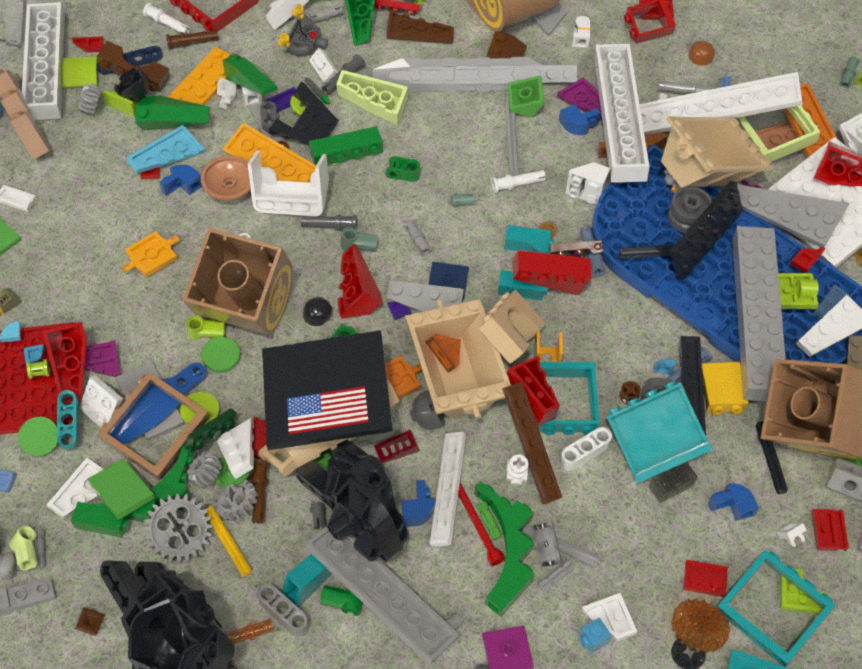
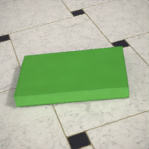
[87,458,155,520]

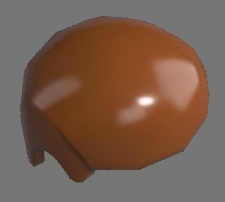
[688,41,715,66]

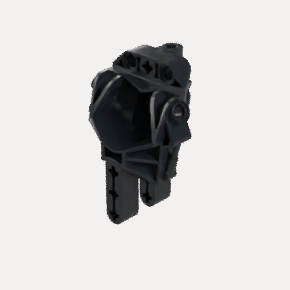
[295,439,409,562]
[100,560,238,669]

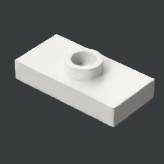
[309,48,338,83]

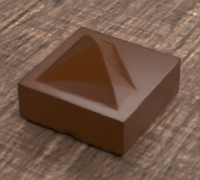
[74,607,104,636]

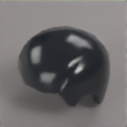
[303,297,333,326]

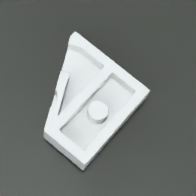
[582,593,637,642]

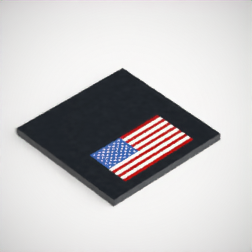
[262,330,393,451]

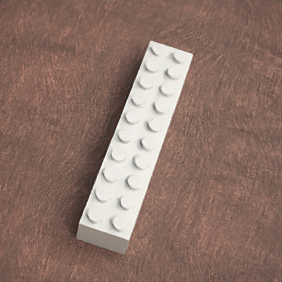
[594,44,649,182]

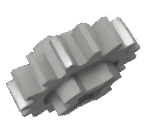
[213,480,258,521]

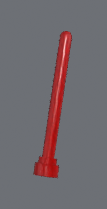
[458,482,505,567]

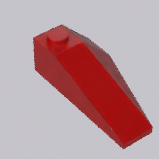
[813,141,862,187]

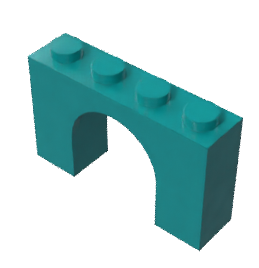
[498,225,554,301]

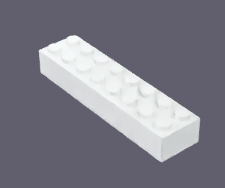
[22,2,65,120]

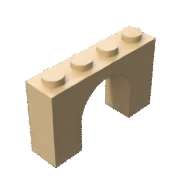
[478,290,546,364]

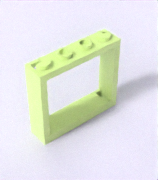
[735,105,820,162]

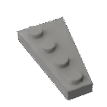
[386,280,464,312]

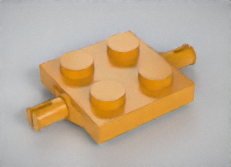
[122,231,180,278]

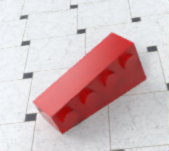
[512,250,592,295]

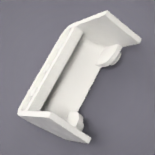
[248,150,329,216]

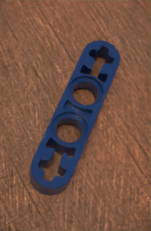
[97,46,163,75]

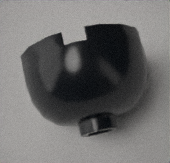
[114,67,150,102]

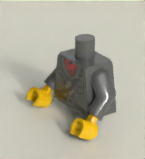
[278,4,328,56]

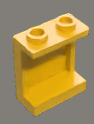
[702,362,749,415]

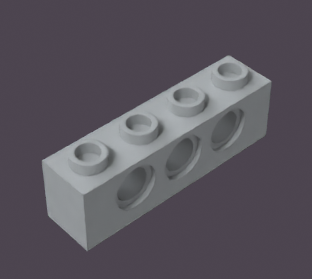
[827,458,862,501]

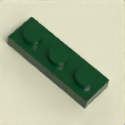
[185,408,237,453]

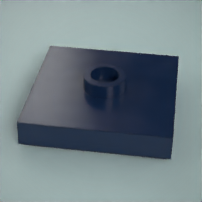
[428,262,469,300]

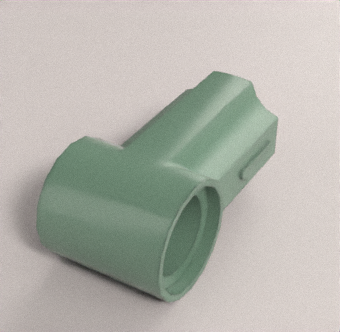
[340,227,378,251]

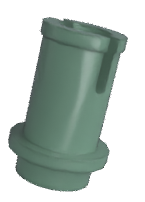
[451,193,474,207]

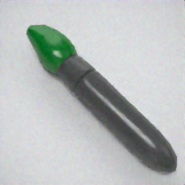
[304,77,330,104]

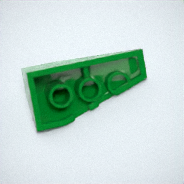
[222,54,278,95]
[135,95,210,130]

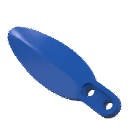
[110,363,206,444]

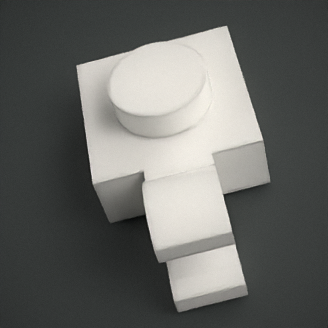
[217,78,236,110]

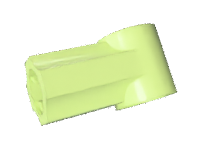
[9,525,38,571]

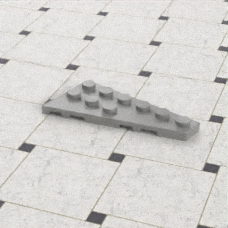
[737,185,849,247]

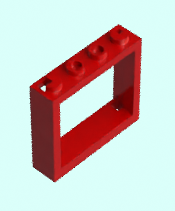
[169,0,258,32]

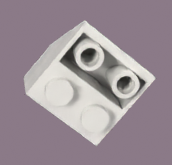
[565,162,610,204]

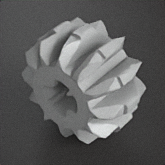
[78,83,102,114]
[187,452,222,488]

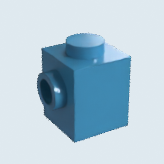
[579,617,612,654]

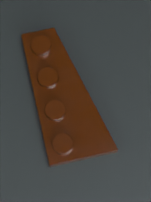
[387,10,454,44]

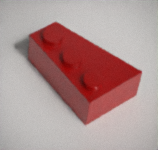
[507,356,560,426]

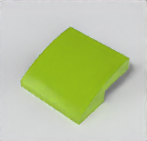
[62,56,98,89]

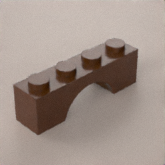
[97,41,170,92]

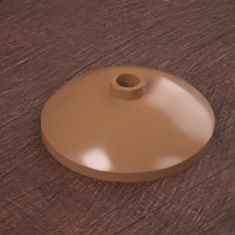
[201,156,251,201]

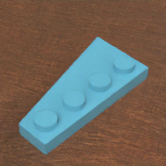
[126,125,205,174]

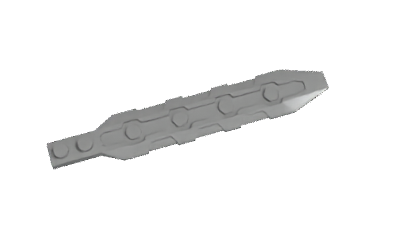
[373,57,577,93]

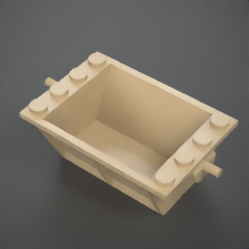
[661,117,773,188]
[405,299,511,419]

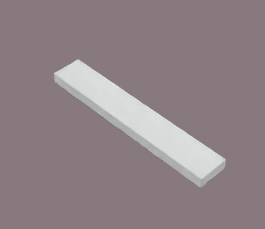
[430,432,466,547]

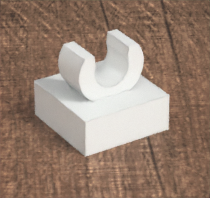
[776,522,807,547]

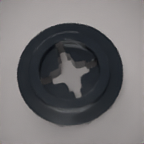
[671,635,706,669]

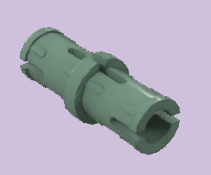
[840,57,859,88]

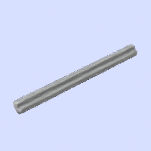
[505,95,519,176]

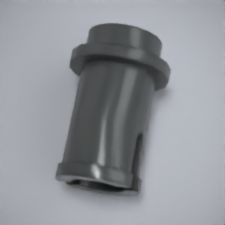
[310,502,326,530]

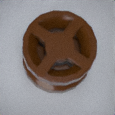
[619,381,641,405]

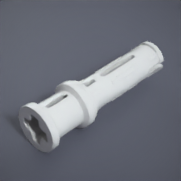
[143,3,191,34]
[491,170,546,193]

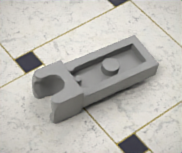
[0,578,55,616]

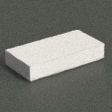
[0,185,37,212]

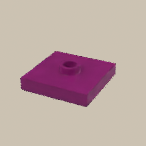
[482,626,534,669]

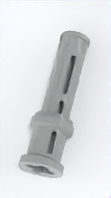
[657,80,711,95]

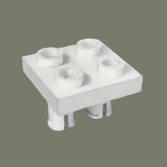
[79,375,125,427]

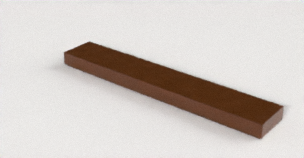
[502,382,563,505]

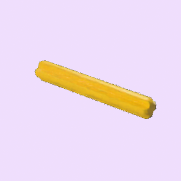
[205,506,252,577]

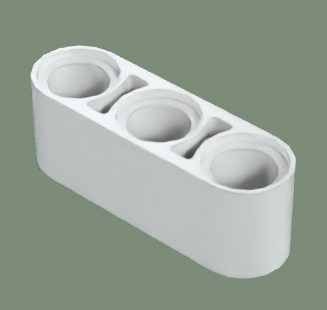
[560,427,612,471]

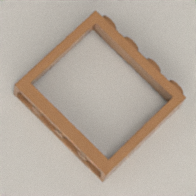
[98,372,209,481]

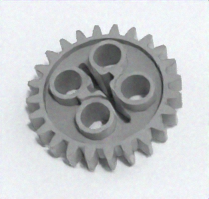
[143,494,213,563]

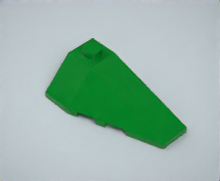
[345,0,375,46]

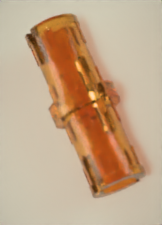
[228,618,274,645]

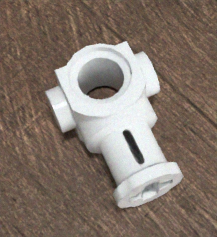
[506,454,528,486]

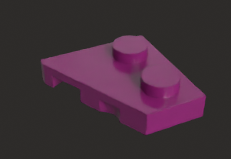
[84,341,121,377]

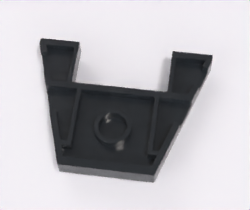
[268,81,339,145]

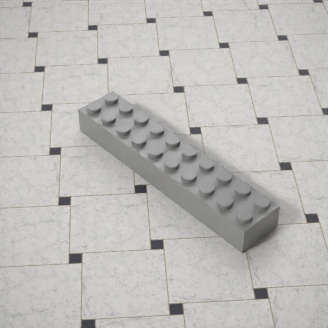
[732,226,786,401]

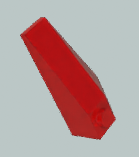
[338,244,382,318]
[42,322,87,405]

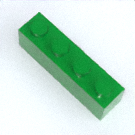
[309,126,383,165]

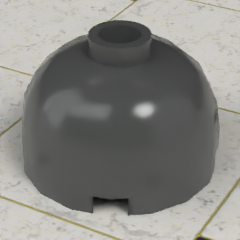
[410,390,445,430]

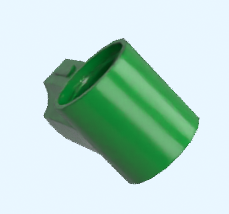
[320,585,363,616]

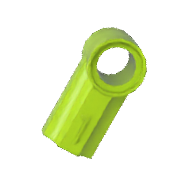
[186,316,225,340]

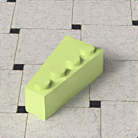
[337,70,408,126]

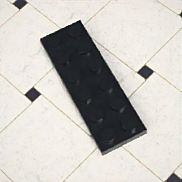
[670,181,743,280]

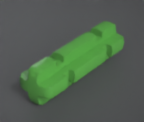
[477,501,502,540]

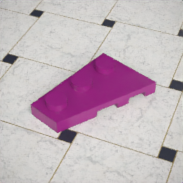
[557,77,602,120]

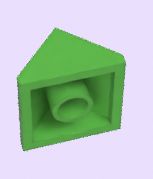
[508,75,544,118]

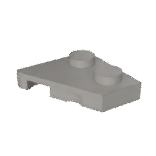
[531,4,567,37]

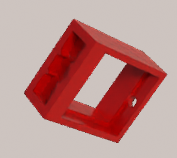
[624,0,676,44]

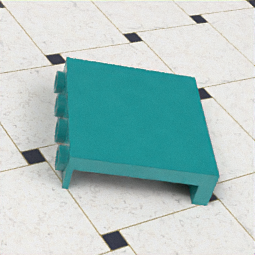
[606,380,713,484]

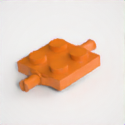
[385,356,422,399]

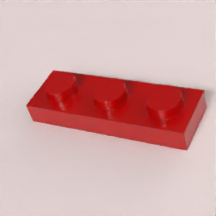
[374,0,422,14]

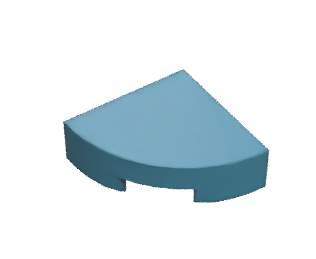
[0,320,21,343]

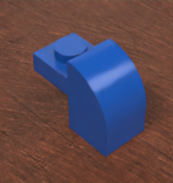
[559,104,601,135]
[160,164,202,196]
[402,480,435,527]
[708,483,759,521]

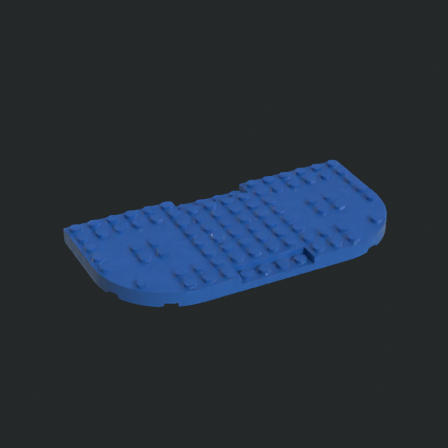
[592,144,862,366]

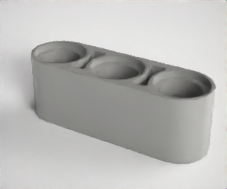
[257,584,309,637]

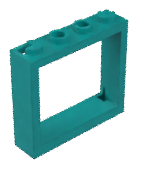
[516,362,600,435]
[716,549,836,667]

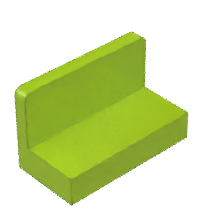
[102,90,140,117]

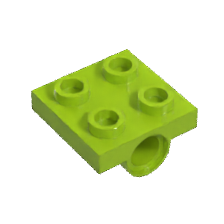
[778,273,819,309]

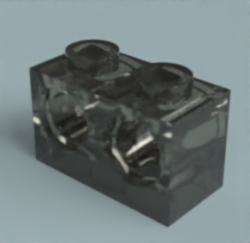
[649,462,698,504]

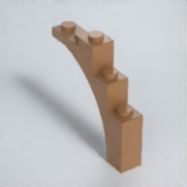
[0,69,51,160]

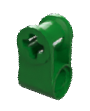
[385,156,420,182]

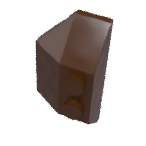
[486,31,527,59]

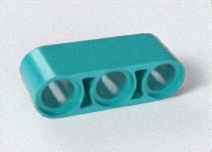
[57,390,79,451]

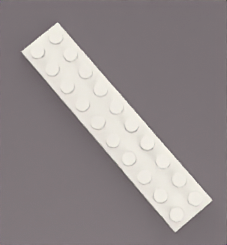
[639,72,803,134]

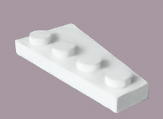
[796,295,862,357]

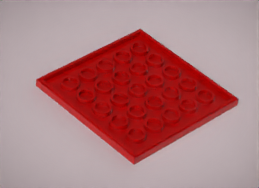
[0,322,76,435]

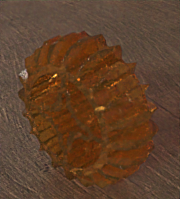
[671,598,731,654]

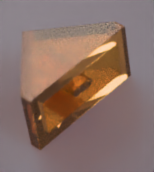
[425,334,461,373]

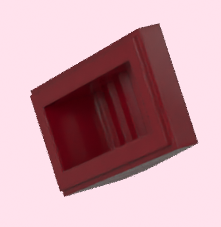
[374,429,420,463]

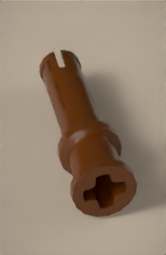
[166,30,218,49]
[250,461,269,524]

